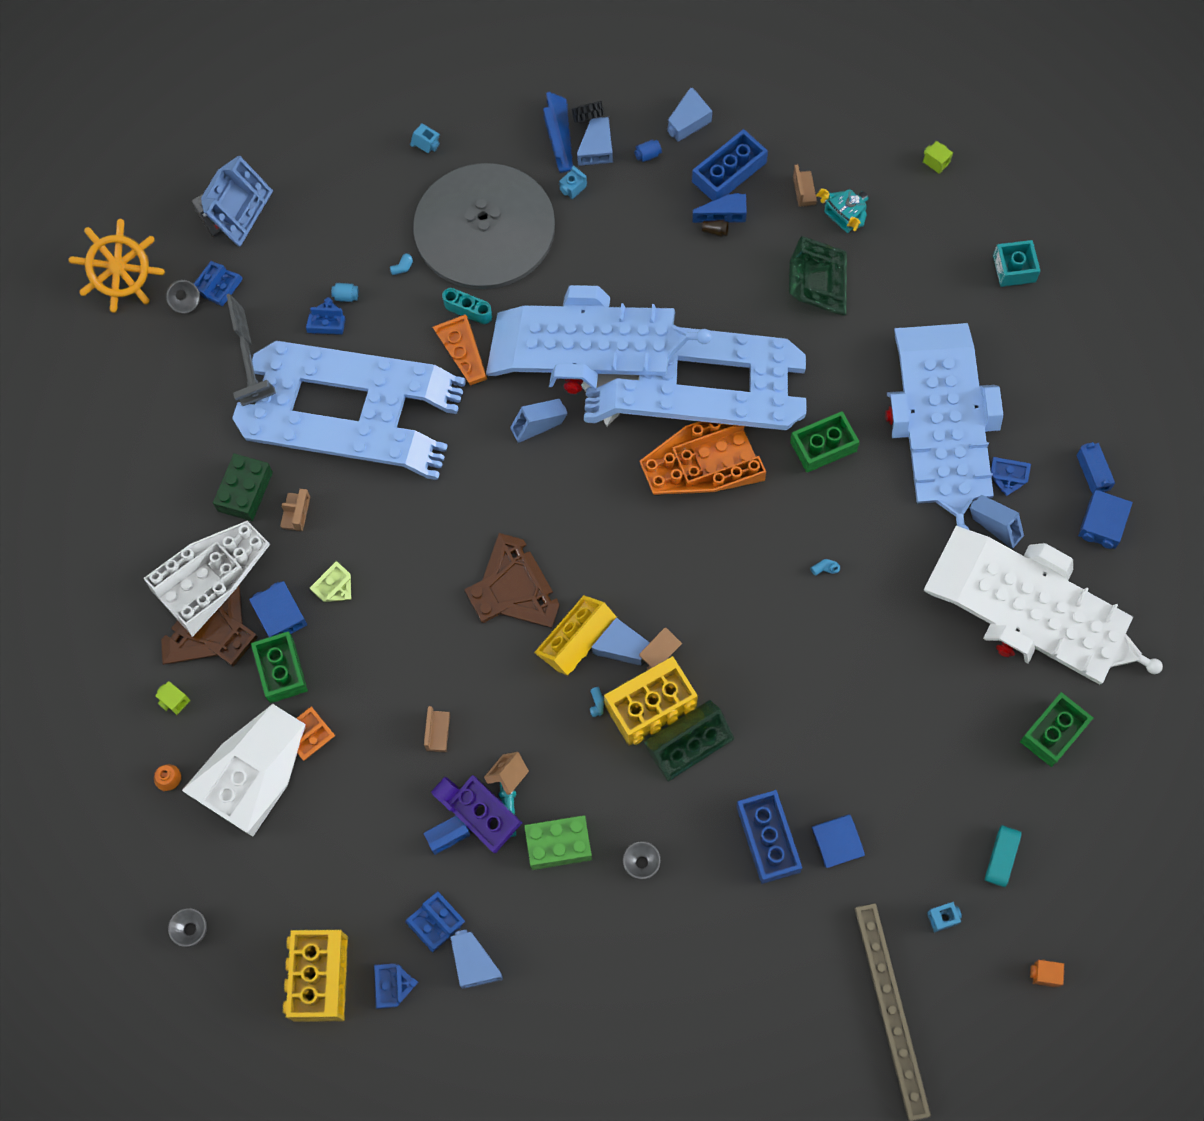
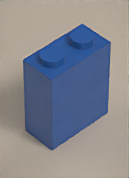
[1078,490,1133,549]
[249,581,307,637]

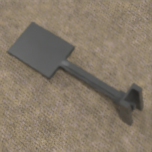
[226,293,276,406]

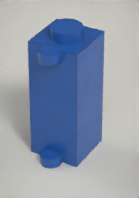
[1076,442,1115,494]

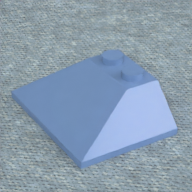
[201,156,273,247]

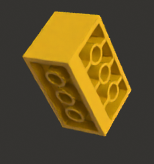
[604,656,698,746]
[283,930,348,1022]

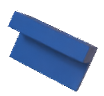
[423,816,471,855]

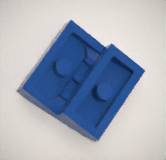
[194,261,243,306]
[812,814,865,868]
[405,892,465,953]

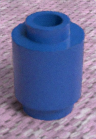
[634,140,662,162]

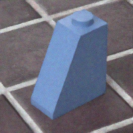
[667,88,712,142]
[577,117,613,166]
[510,399,568,443]
[970,494,1024,549]
[592,618,650,666]
[451,930,503,989]

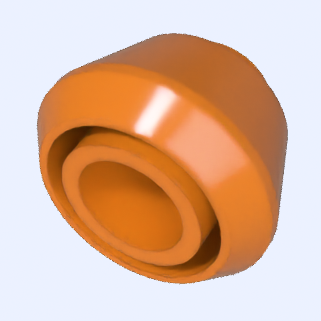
[154,764,181,791]

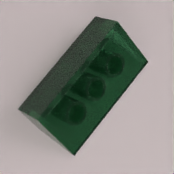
[644,700,735,782]

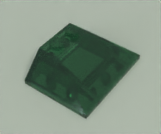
[789,236,847,316]

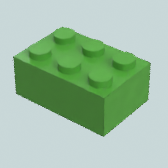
[525,815,592,870]

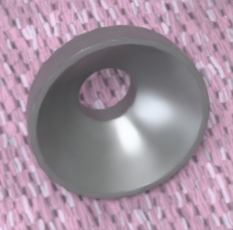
[166,280,200,313]
[623,842,661,880]
[168,908,207,947]

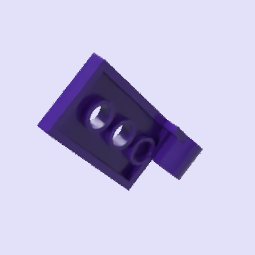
[431,775,523,853]

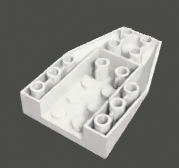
[143,521,270,637]
[182,704,305,836]

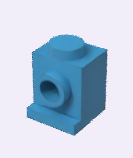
[410,124,440,153]
[559,166,587,199]
[927,902,962,933]

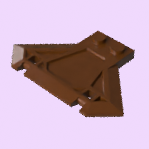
[464,533,560,628]
[161,585,258,667]

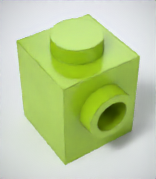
[923,141,953,174]
[155,681,191,715]

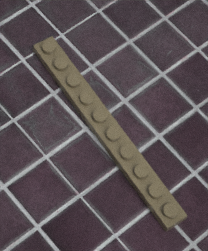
[855,903,931,1121]

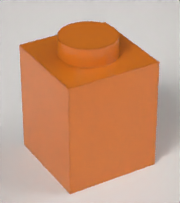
[1030,960,1064,987]

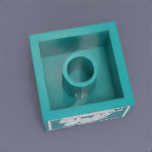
[993,240,1041,287]

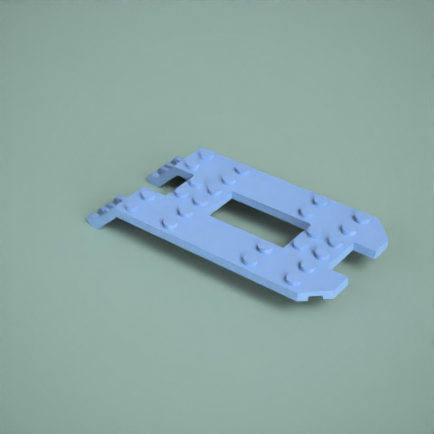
[584,327,806,430]
[232,341,466,480]

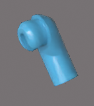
[390,254,413,275]
[810,559,840,576]
[590,687,604,717]

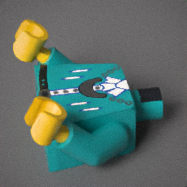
[816,188,869,234]

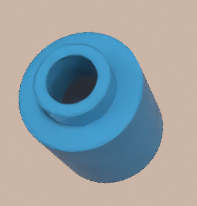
[331,283,358,302]

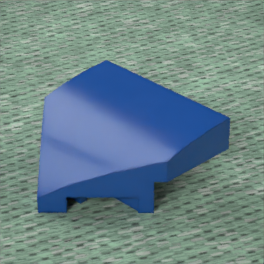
[306,297,345,334]
[990,457,1031,496]
[374,964,418,1009]

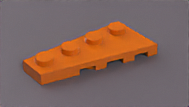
[433,315,487,386]

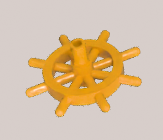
[69,219,165,313]

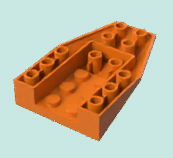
[639,421,766,495]

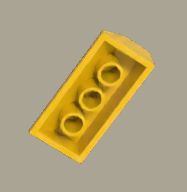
[534,595,617,676]

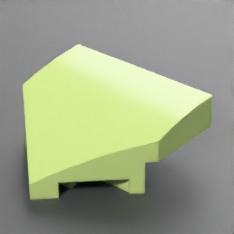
[310,561,351,602]

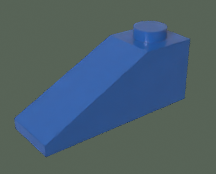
[692,193,747,223]

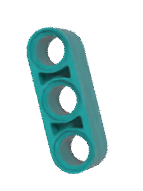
[442,288,492,324]
[985,825,1022,888]

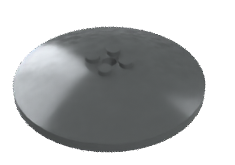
[413,163,555,289]

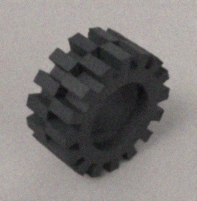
[571,101,605,123]

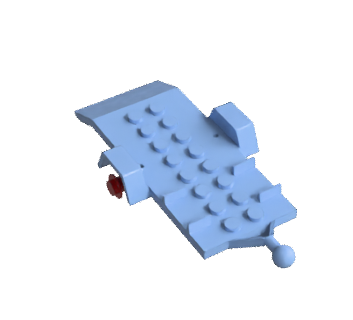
[486,285,712,394]
[885,323,1003,530]

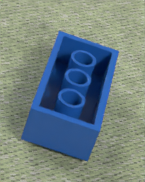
[692,129,768,201]
[736,790,802,884]

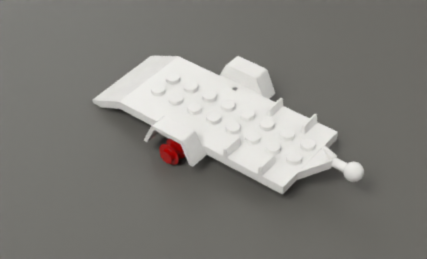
[924,526,1163,685]

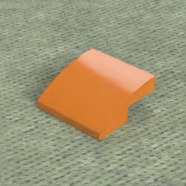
[296,706,335,761]

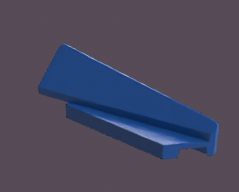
[543,92,573,173]

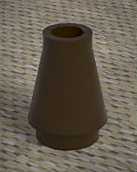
[702,219,729,237]

